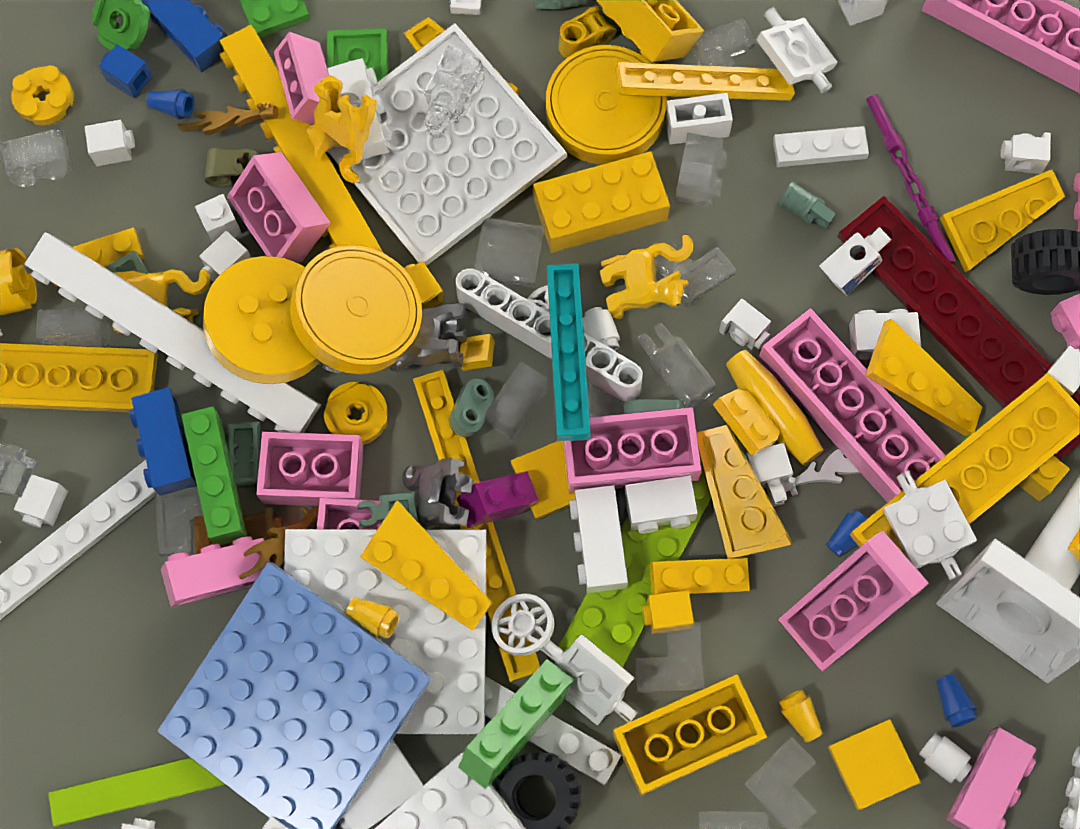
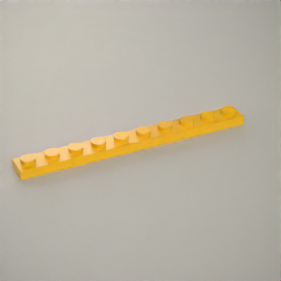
[413,369,540,683]

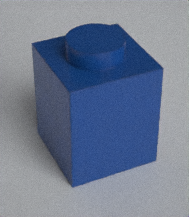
[99,44,152,98]

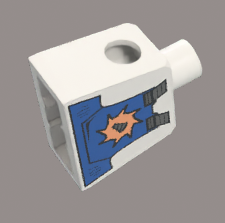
[819,227,891,296]

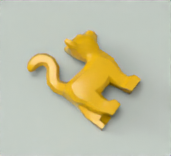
[307,75,377,183]
[600,235,694,320]
[113,269,211,333]

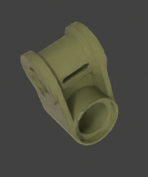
[204,148,258,188]

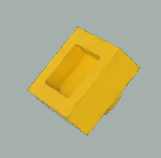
[460,334,495,371]

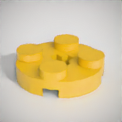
[11,65,74,126]
[324,382,388,445]

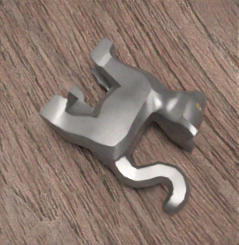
[389,303,467,372]
[402,458,474,530]

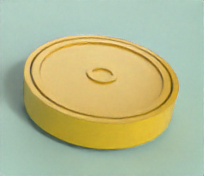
[546,45,667,165]
[290,245,422,374]
[203,256,320,384]

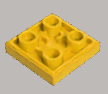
[511,441,575,521]
[827,719,921,811]

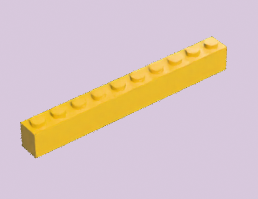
[219,24,383,253]

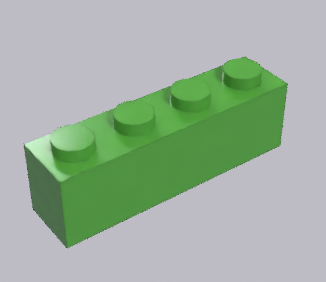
[181,406,247,545]
[458,659,574,789]

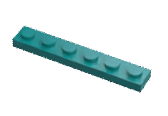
[547,264,591,441]

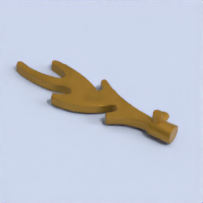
[177,103,279,135]
[239,506,319,579]

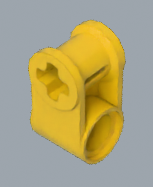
[558,6,616,58]

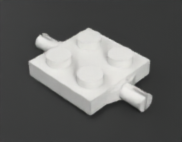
[756,7,838,93]
[883,471,977,581]
[540,634,638,726]

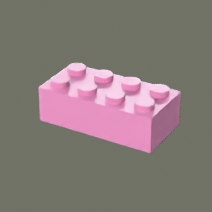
[563,407,701,494]
[778,530,929,672]

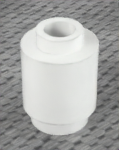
[582,307,620,351]
[919,733,973,783]

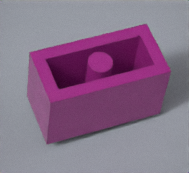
[456,471,539,528]

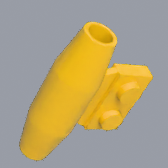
[713,349,824,466]

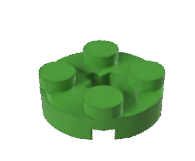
[92,0,150,50]

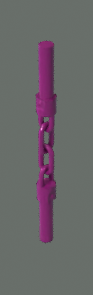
[866,94,956,264]

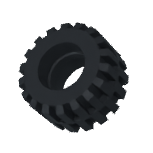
[1011,229,1080,295]
[494,752,582,829]

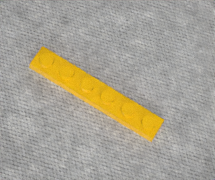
[615,62,795,101]

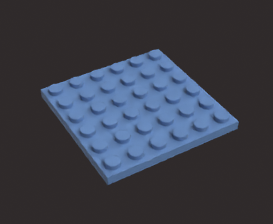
[157,562,432,829]

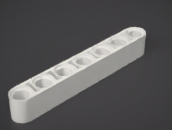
[456,269,643,402]

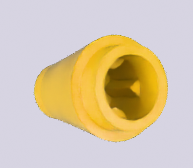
[346,597,399,639]
[779,689,823,742]

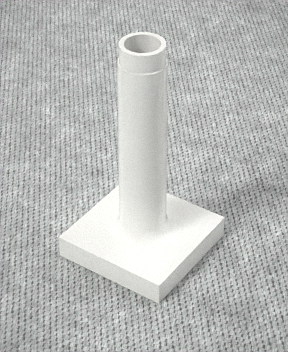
[936,475,1080,684]

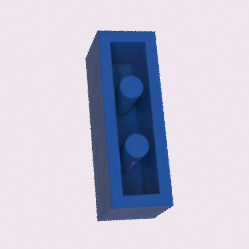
[141,0,227,72]
[129,387,197,496]

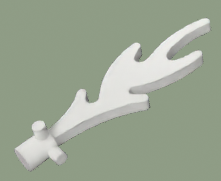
[781,448,860,497]

